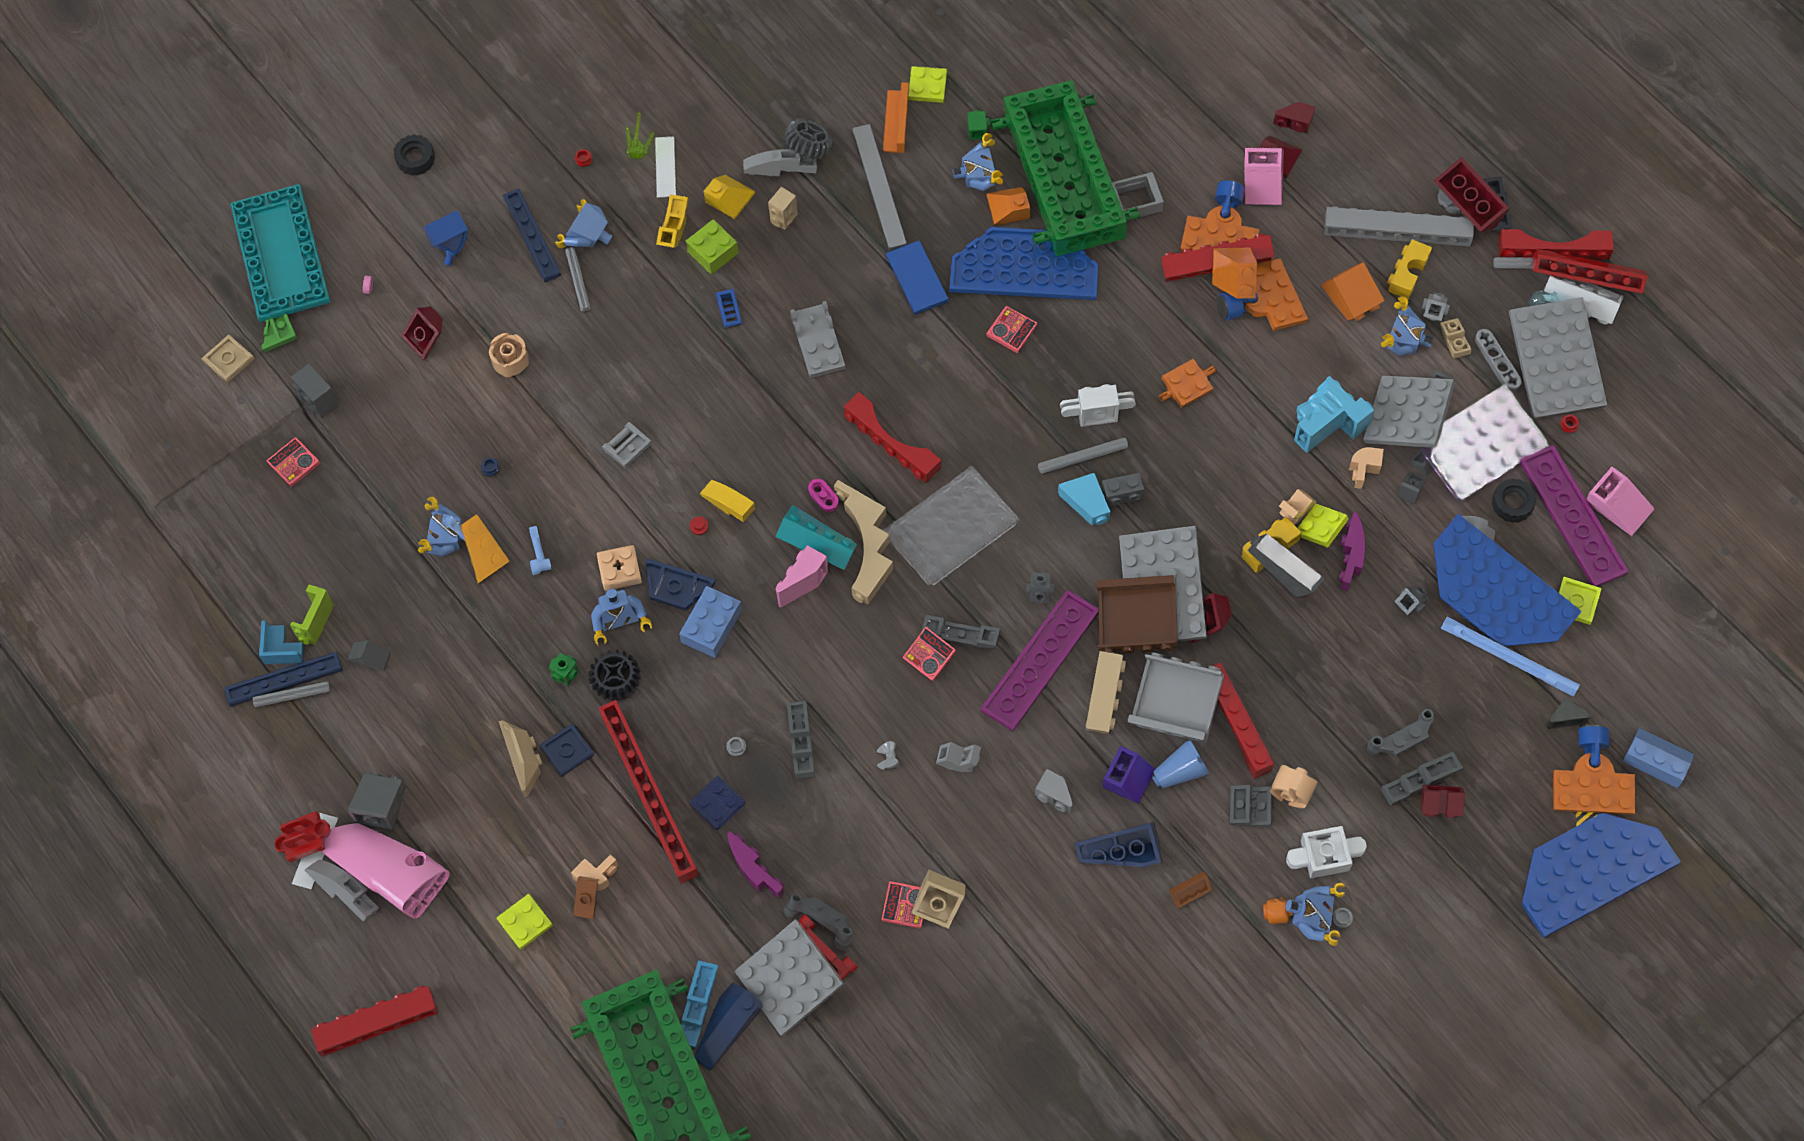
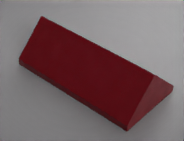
[1433,157,1509,233]

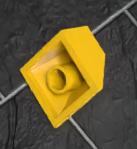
[704,175,755,219]

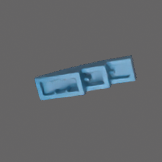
[681,961,718,1048]

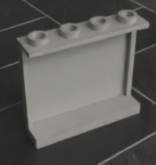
[1128,653,1224,743]

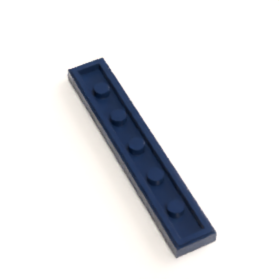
[503,188,561,283]
[224,651,343,707]

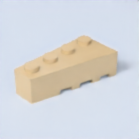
[1086,651,1126,734]

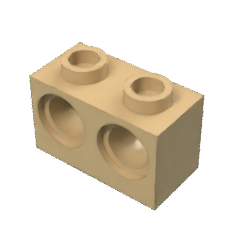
[768,187,798,230]

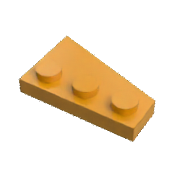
[460,514,509,583]

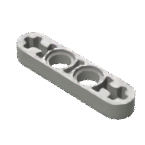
[1475,329,1521,393]

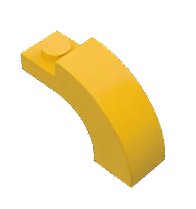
[656,194,689,248]

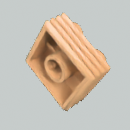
[597,545,642,591]

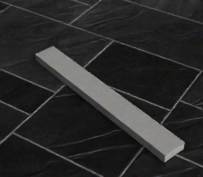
[852,124,907,251]

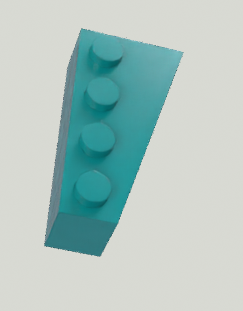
[775,505,857,570]

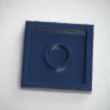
[540,724,594,777]

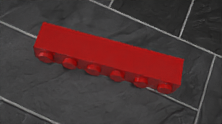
[1161,234,1274,282]
[1531,249,1648,294]
[311,986,439,1057]

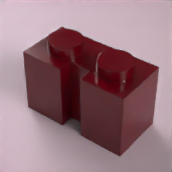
[1420,785,1465,818]

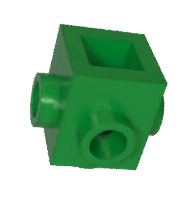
[549,653,579,686]

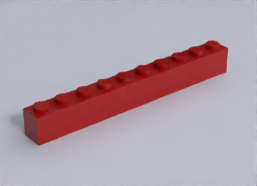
[598,700,698,884]

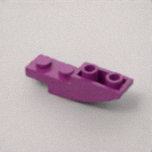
[1339,512,1365,591]
[727,831,784,899]

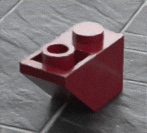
[1273,102,1315,133]

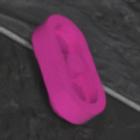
[808,479,839,512]

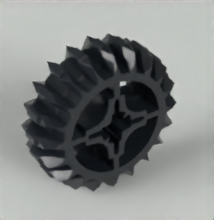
[588,649,641,701]

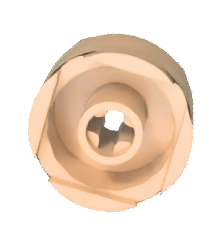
[489,333,529,378]
[1270,765,1318,808]

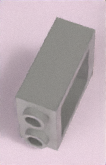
[1112,172,1164,217]

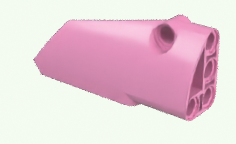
[321,823,450,919]

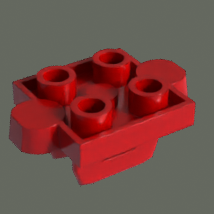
[274,811,331,863]

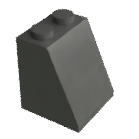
[348,772,406,831]

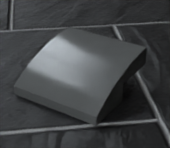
[1230,785,1273,827]

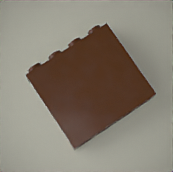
[1096,575,1178,654]

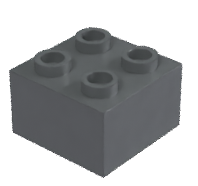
[291,364,339,418]

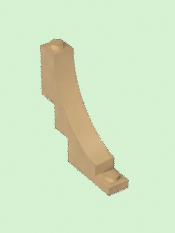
[834,480,893,604]

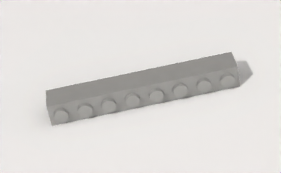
[1324,206,1474,247]

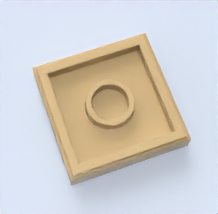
[202,335,255,383]

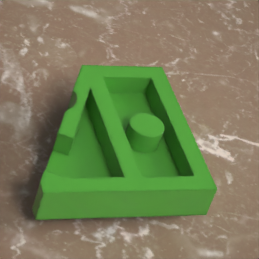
[262,313,297,353]

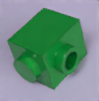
[967,111,990,140]

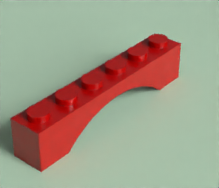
[1498,229,1614,260]
[843,392,942,483]
[1213,662,1274,779]

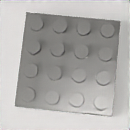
[1363,376,1455,448]
[734,920,845,1036]

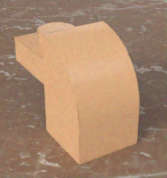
[1349,447,1384,489]
[1279,489,1317,525]
[571,854,618,891]

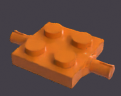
[1158,358,1216,408]

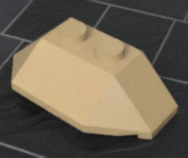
[499,720,543,798]

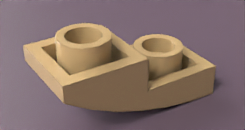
[1440,318,1471,359]

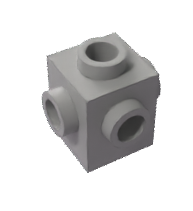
[1422,293,1450,321]

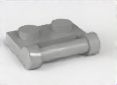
[602,422,652,468]

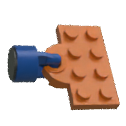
[1180,180,1259,252]
[1217,258,1308,331]
[1553,725,1635,815]

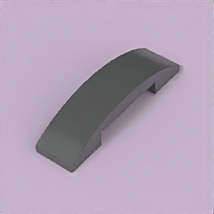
[921,615,1001,648]

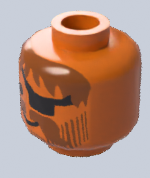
[1263,897,1293,924]

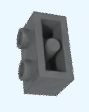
[1102,473,1144,506]

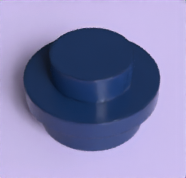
[481,458,500,476]

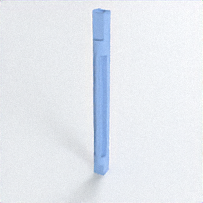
[1441,617,1580,697]

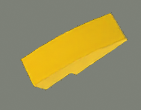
[700,480,755,523]

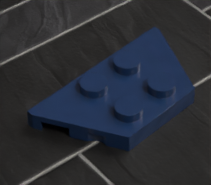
[646,558,716,610]

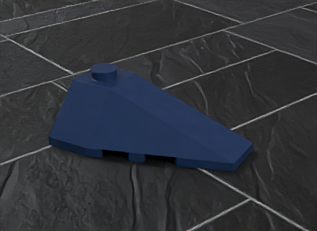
[1074,822,1162,867]
[695,983,763,1071]

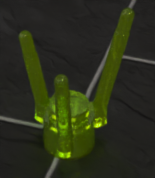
[626,112,654,159]

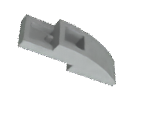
[743,149,817,176]
[305,859,379,921]

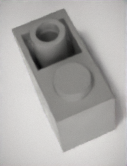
[1035,769,1073,813]

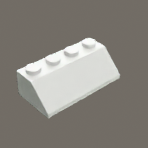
[1542,275,1624,324]

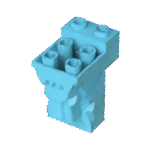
[1294,376,1374,453]

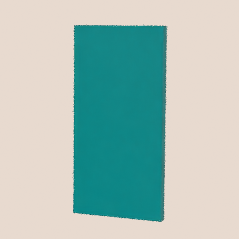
[230,184,331,322]

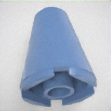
[1152,740,1209,788]

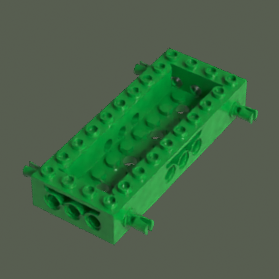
[990,80,1140,257]
[569,969,752,1141]

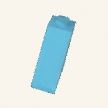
[1058,473,1110,525]

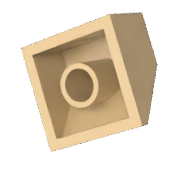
[912,870,966,929]

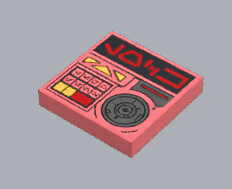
[986,306,1037,353]
[266,437,320,487]
[903,627,957,681]
[881,881,923,929]

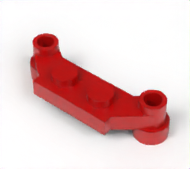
[799,914,858,980]

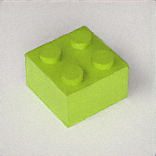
[686,219,739,275]

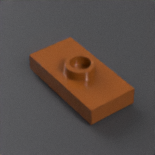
[1169,871,1212,909]
[573,876,599,919]

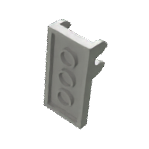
[790,301,846,378]

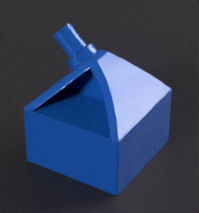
[422,210,468,266]

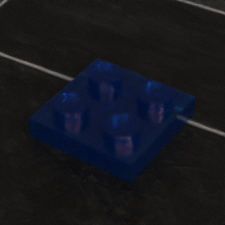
[689,775,746,831]

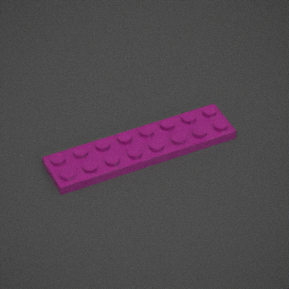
[1519,445,1629,587]
[980,590,1099,732]

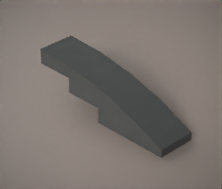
[787,701,815,779]
[1380,752,1463,806]

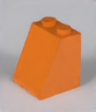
[1212,247,1257,299]
[1320,262,1385,321]

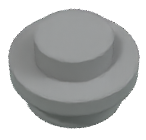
[726,737,746,756]
[1332,908,1353,928]

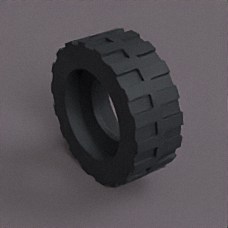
[394,134,435,176]
[1492,478,1536,523]

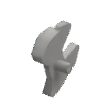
[877,741,900,770]

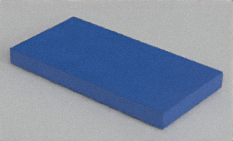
[886,241,948,315]

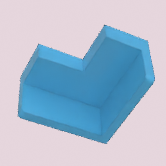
[259,620,304,664]

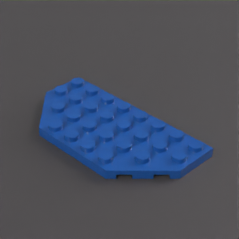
[950,227,1098,300]
[1433,514,1582,647]
[1521,813,1681,938]

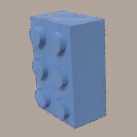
[679,586,742,658]

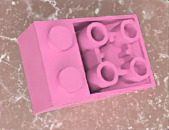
[1244,148,1284,205]
[1586,467,1655,536]
[776,546,828,607]

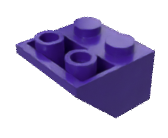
[1102,746,1155,804]

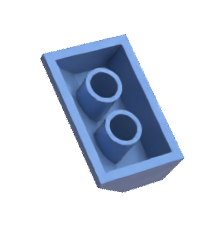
[1622,728,1694,788]

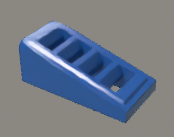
[715,289,742,328]

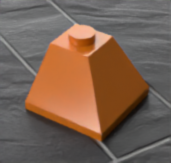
[987,187,1030,226]

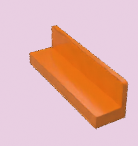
[883,82,909,153]

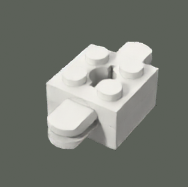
[1060,384,1136,427]
[1286,826,1366,879]

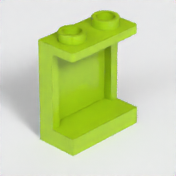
[290,584,334,645]

